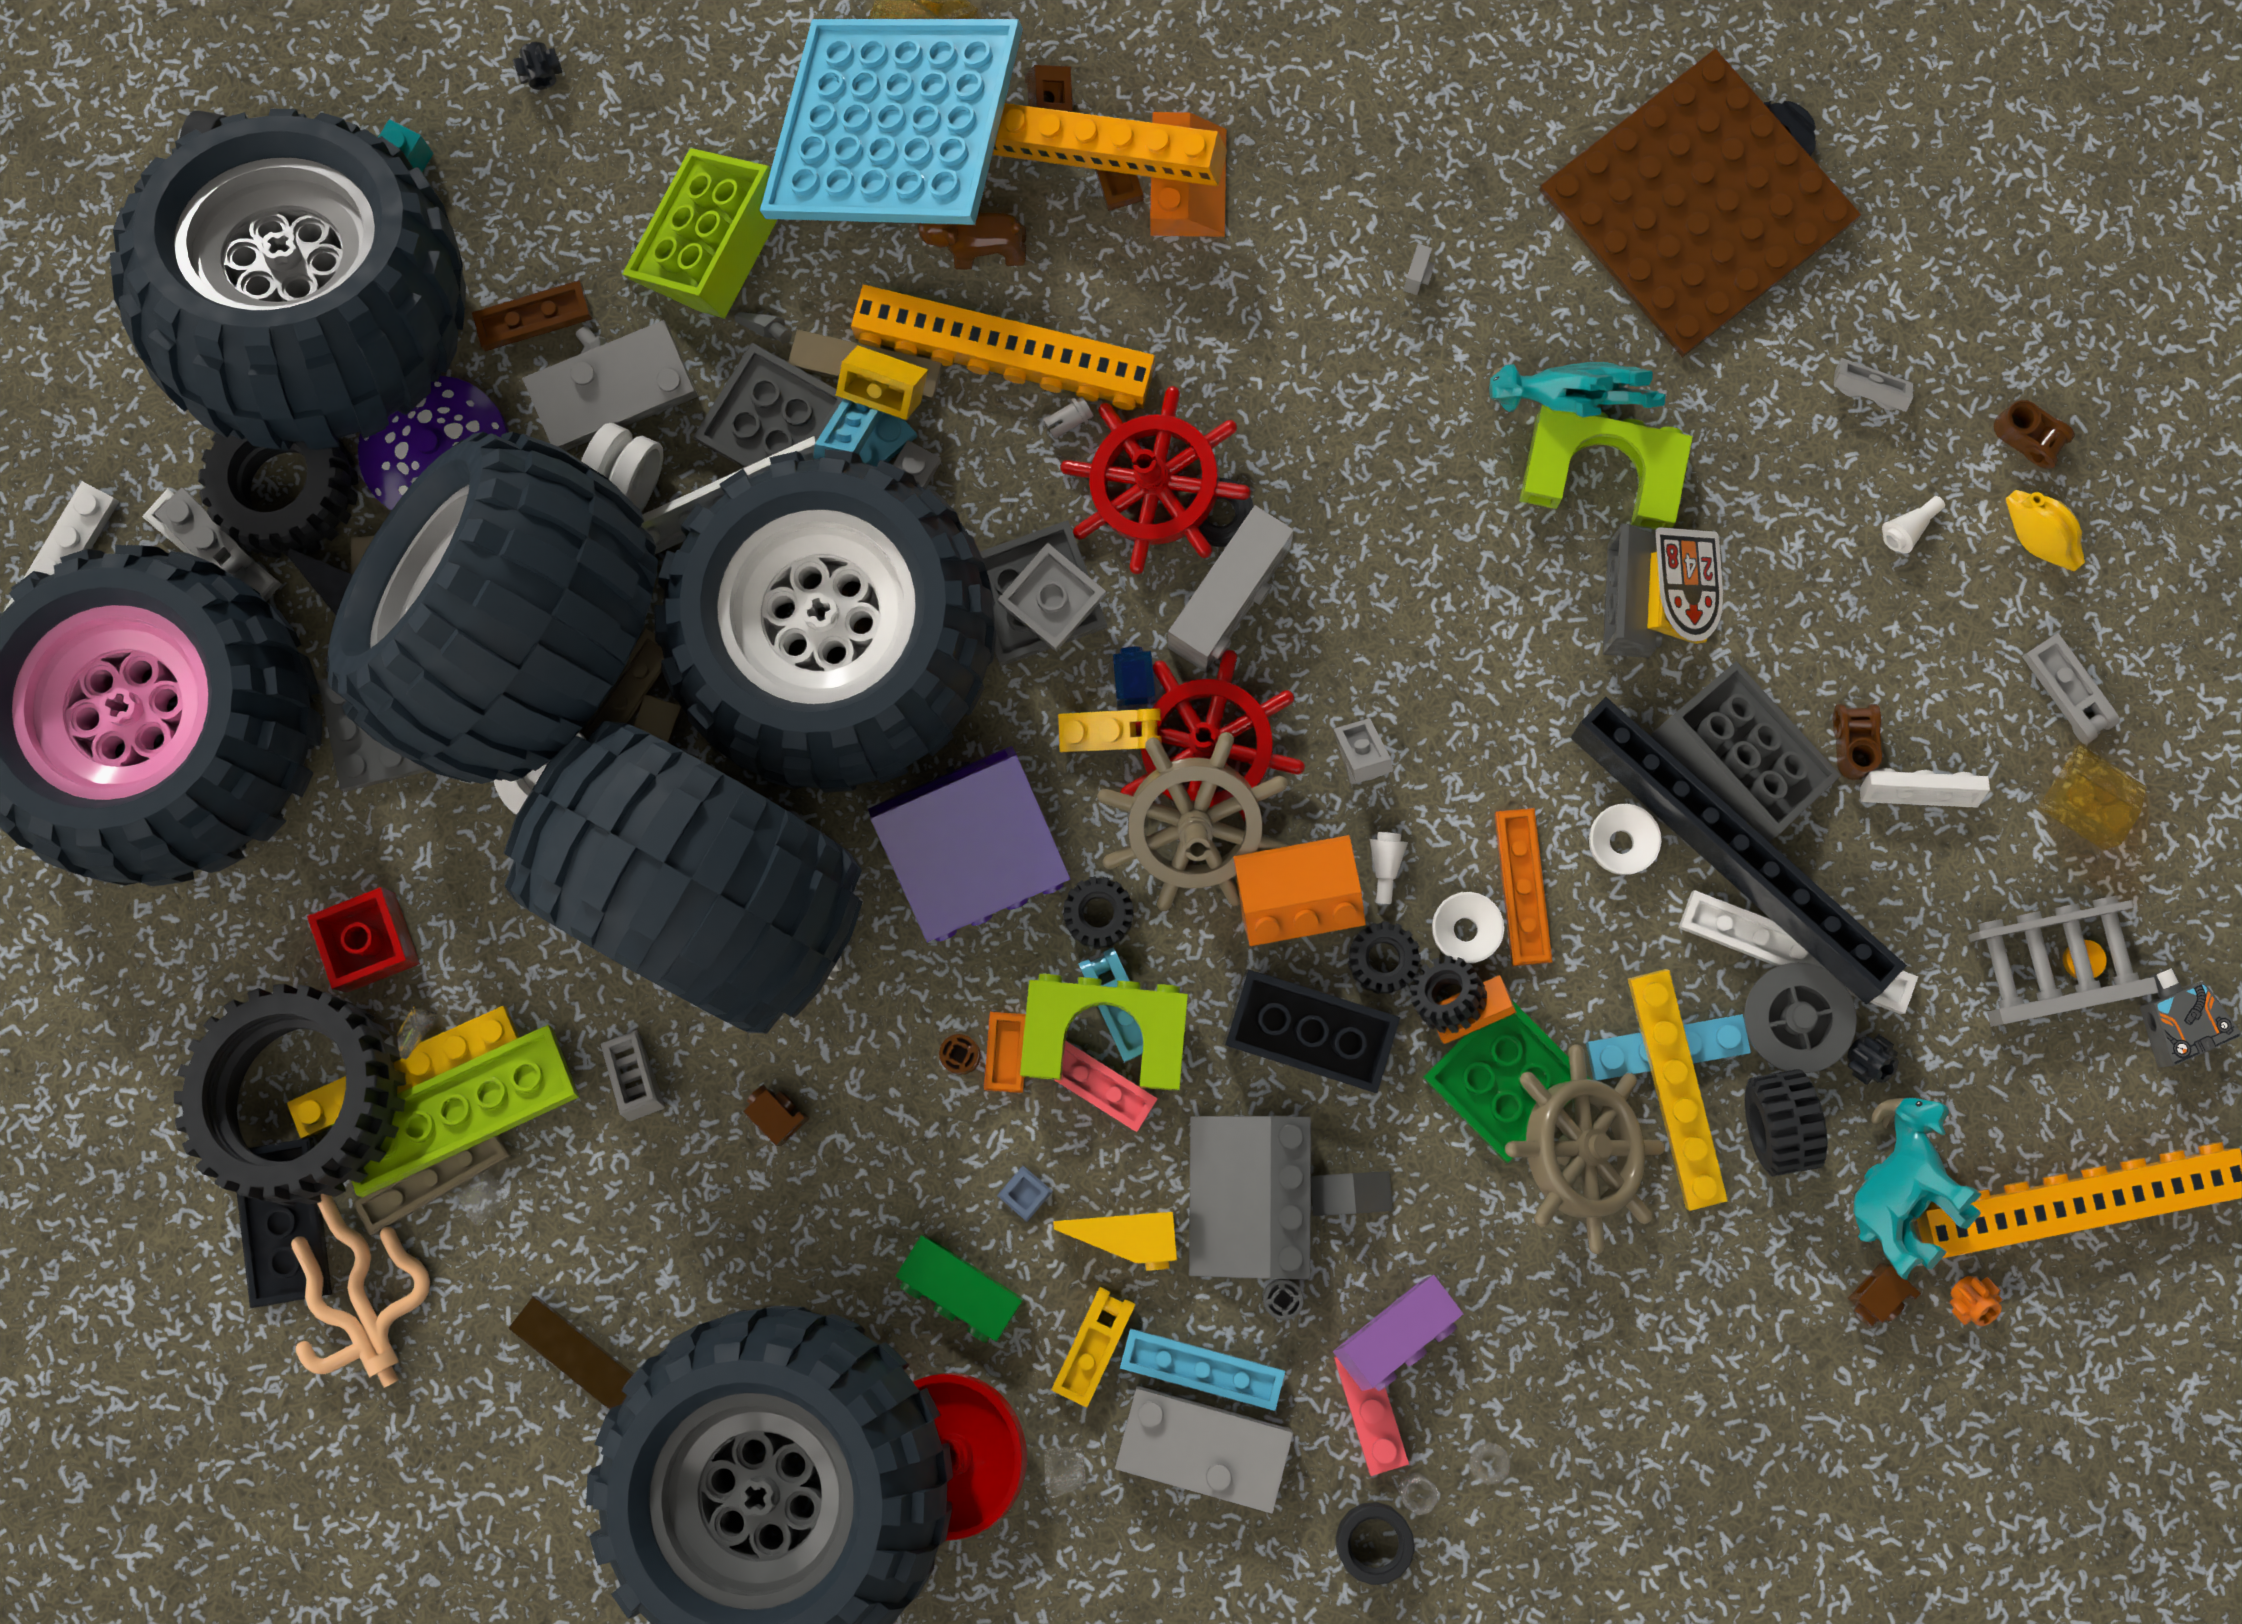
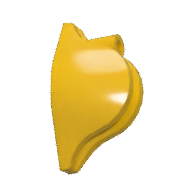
[2006,490,2085,571]

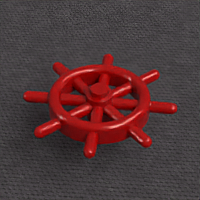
[1060,386,1251,575]
[1120,649,1305,841]

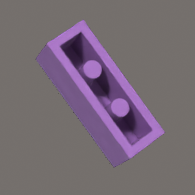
[1333,1275,1463,1391]

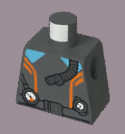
[2140,967,2242,1068]

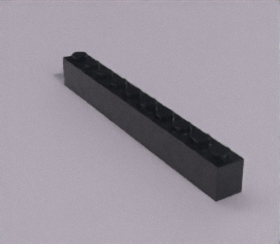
[1570,697,1907,1005]

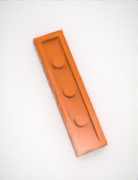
[1494,808,1552,967]

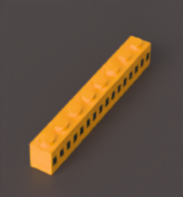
[992,103,1227,186]
[851,284,1155,410]
[1917,1142,2242,1258]

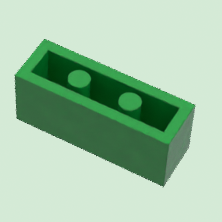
[895,1234,1024,1343]

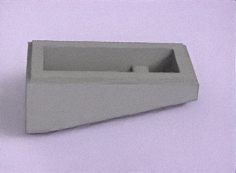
[601,1030,665,1121]

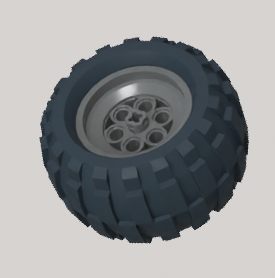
[586,1306,953,1624]

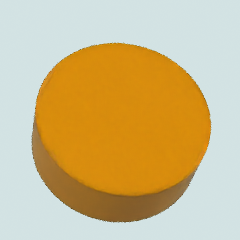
[2063,940,2107,979]

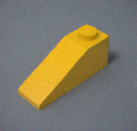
[1053,1211,1177,1271]

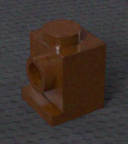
[1025,65,1073,112]
[743,1084,810,1146]
[1848,1264,1921,1328]

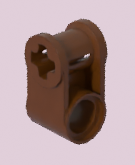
[1994,400,2075,469]
[1833,704,1882,780]

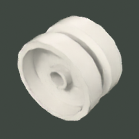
[581,423,663,512]

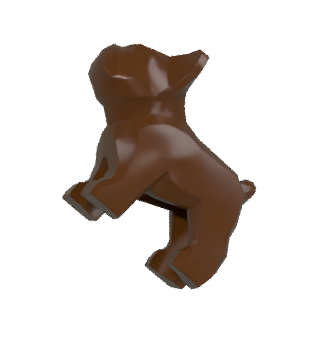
[917,212,1026,270]

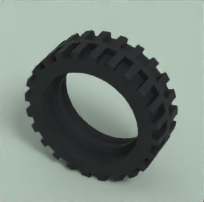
[174,984,406,1206]

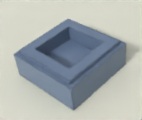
[997,1165,1053,1222]

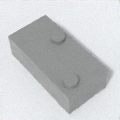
[522,320,698,451]
[1168,505,1294,673]
[1115,1385,1293,1514]

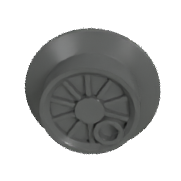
[1744,962,1857,1073]

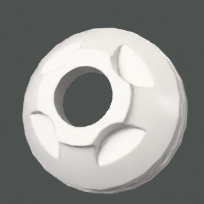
[1589,804,1662,875]
[1432,892,1504,963]

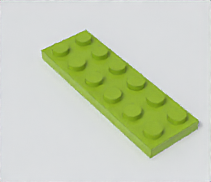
[332,1025,579,1198]

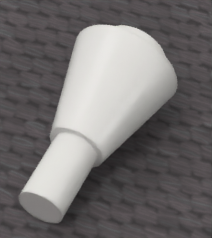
[1882,496,1945,553]
[1370,832,1408,904]

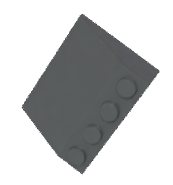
[1650,661,1841,842]
[1189,1116,1311,1279]

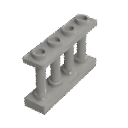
[1968,896,2158,1027]

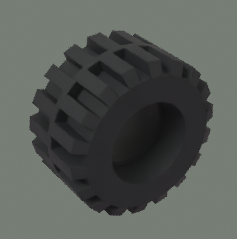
[1744,1069,1828,1177]

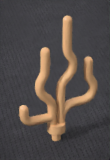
[291,1194,431,1388]

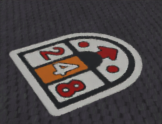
[1656,528,1723,641]

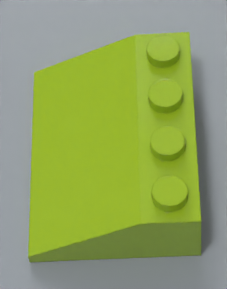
[622,148,778,319]

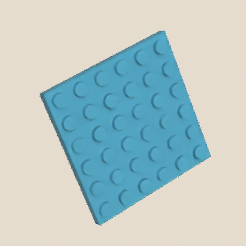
[760,19,1023,225]

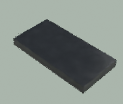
[236,1138,332,1309]

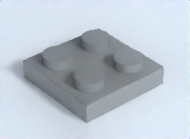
[997,543,1106,652]

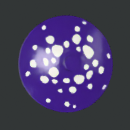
[358,376,509,511]

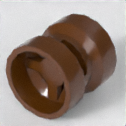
[939,1034,981,1075]

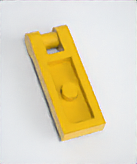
[1058,709,1162,752]
[1051,1287,1136,1408]

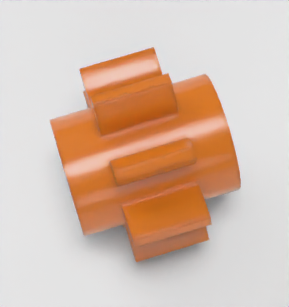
[1949,1276,2003,1326]

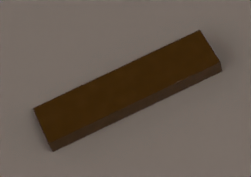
[508,1296,634,1410]

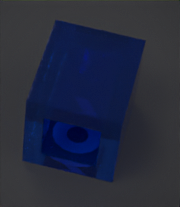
[1113,646,1155,707]

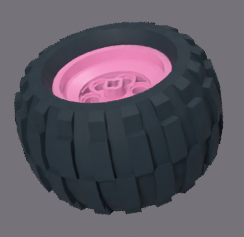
[0,545,323,887]

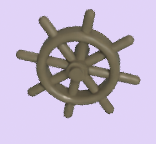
[1097,732,1290,911]
[1505,1044,1665,1255]

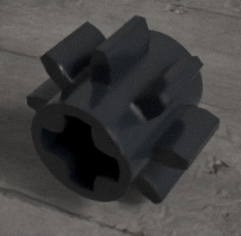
[513,42,563,90]
[1847,1034,1899,1085]

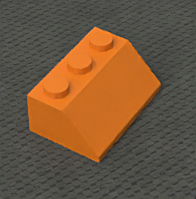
[1150,112,1227,237]
[1233,835,1366,946]

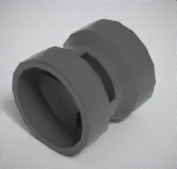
[1262,1279,1304,1320]

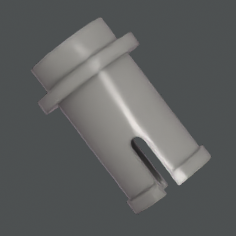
[1043,397,1093,440]

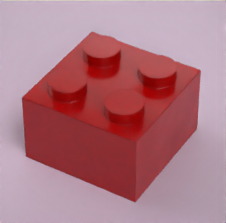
[307,887,420,993]

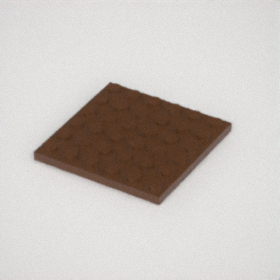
[1539,48,1861,358]

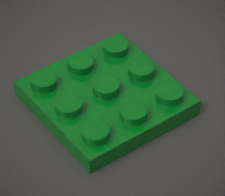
[1422,999,1591,1163]

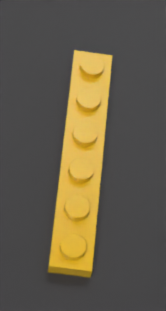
[1628,969,1728,1211]
[287,1006,520,1139]

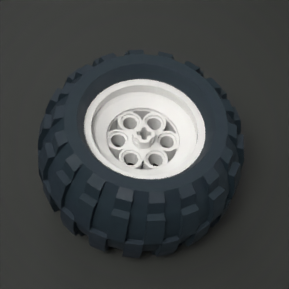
[654,449,997,793]

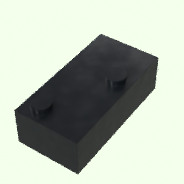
[1222,969,1400,1093]

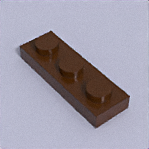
[472,280,592,352]

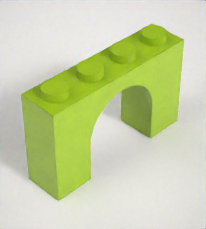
[1519,405,1693,530]
[1020,974,1188,1091]

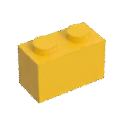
[835,345,928,420]

